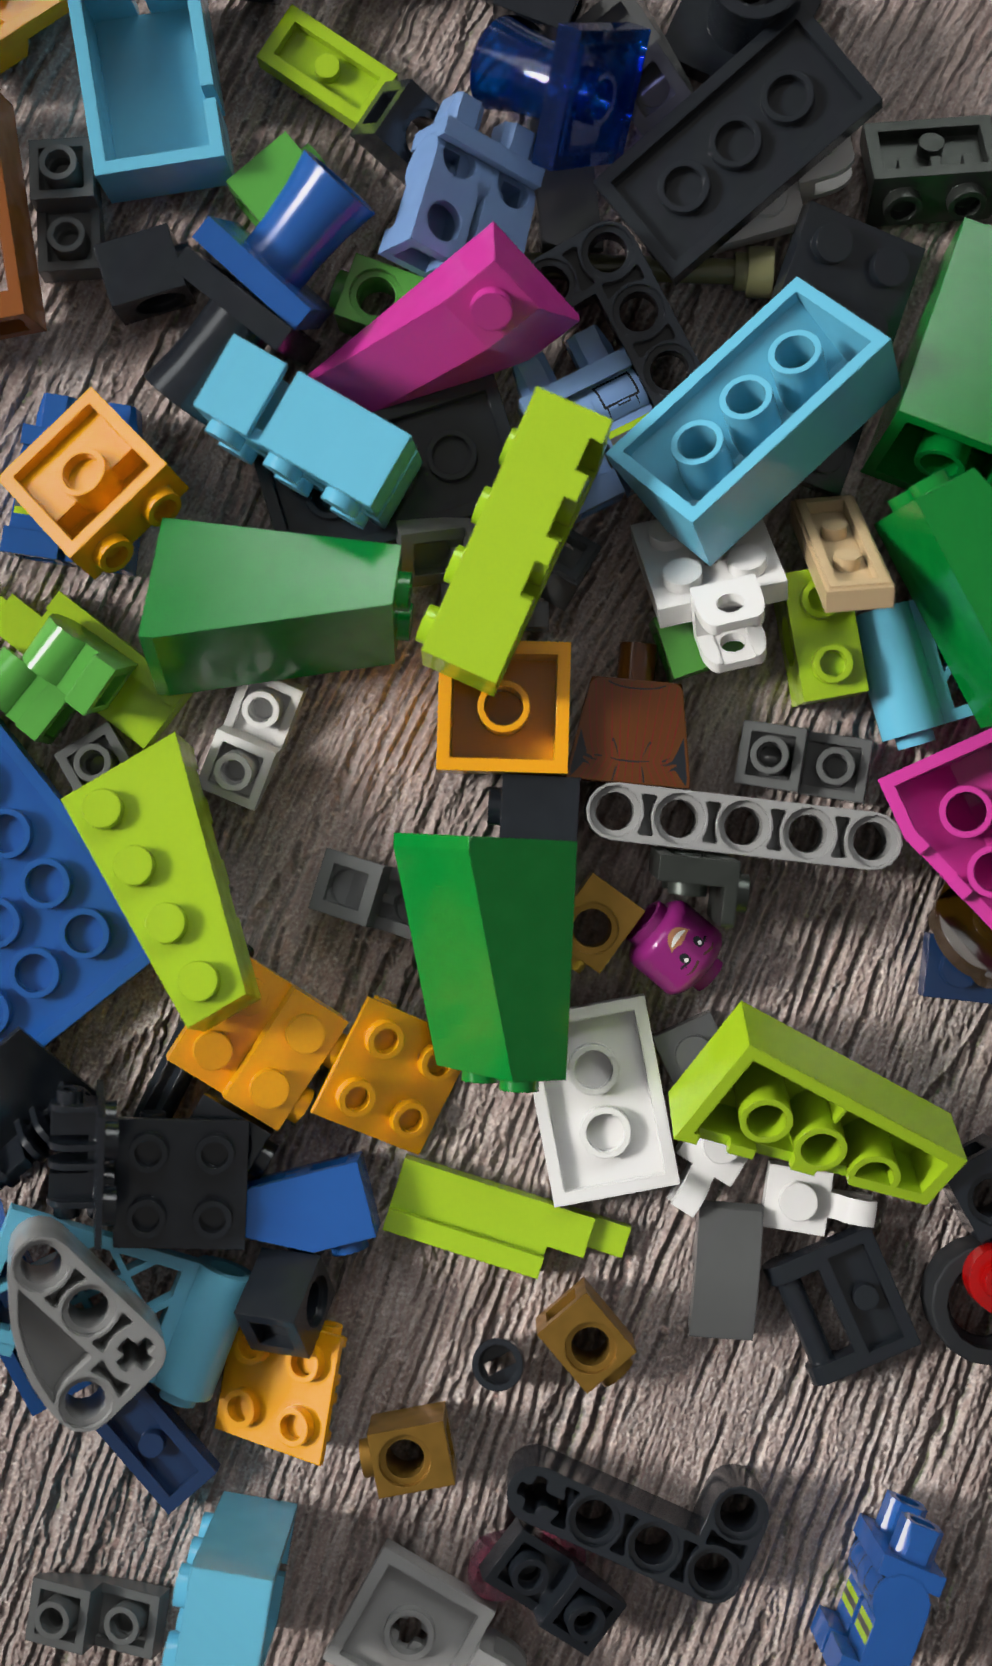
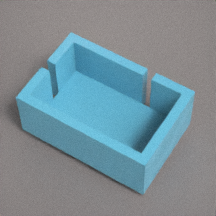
[67,0,235,204]
[193,334,423,530]
[161,1491,298,1666]

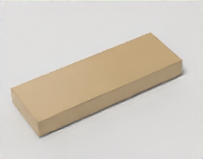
[790,495,895,613]

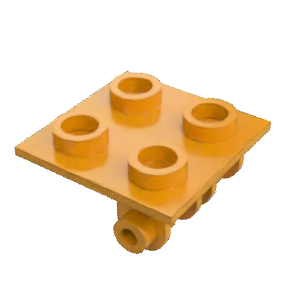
[310,994,461,1155]
[214,1320,347,1466]

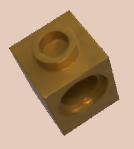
[571,872,645,974]
[536,1277,637,1394]
[359,1401,457,1499]

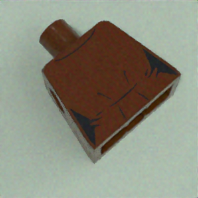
[565,642,690,790]

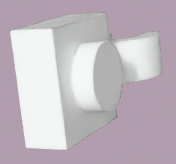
[667,1138,748,1218]
[761,1159,878,1237]

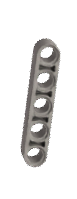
[584,782,903,870]

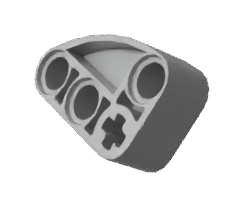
[7,1215,166,1432]

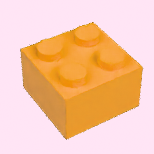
[436,641,571,777]

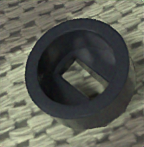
[472,1337,525,1392]

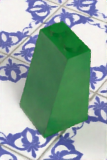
[860,217,992,490]
[873,468,992,728]
[138,517,414,696]
[393,833,578,1093]

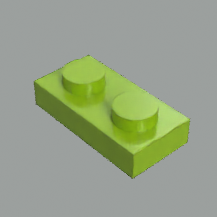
[256,4,398,129]

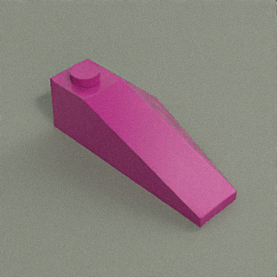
[307,221,580,412]
[877,728,992,930]

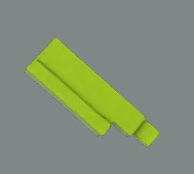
[0,591,193,749]
[382,1153,631,1279]

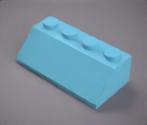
[605,277,901,566]

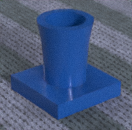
[192,149,376,330]

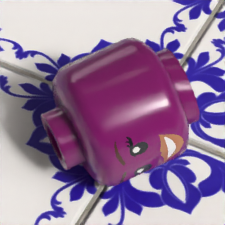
[626,900,723,995]

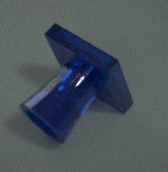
[470,16,651,171]

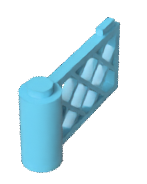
[856,600,973,751]
[0,1203,252,1409]

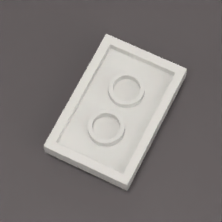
[533,993,680,1208]

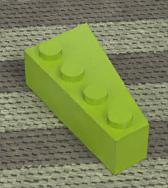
[415,386,613,697]
[61,732,261,1032]
[668,1001,967,1205]

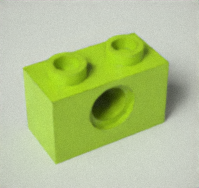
[774,569,869,708]

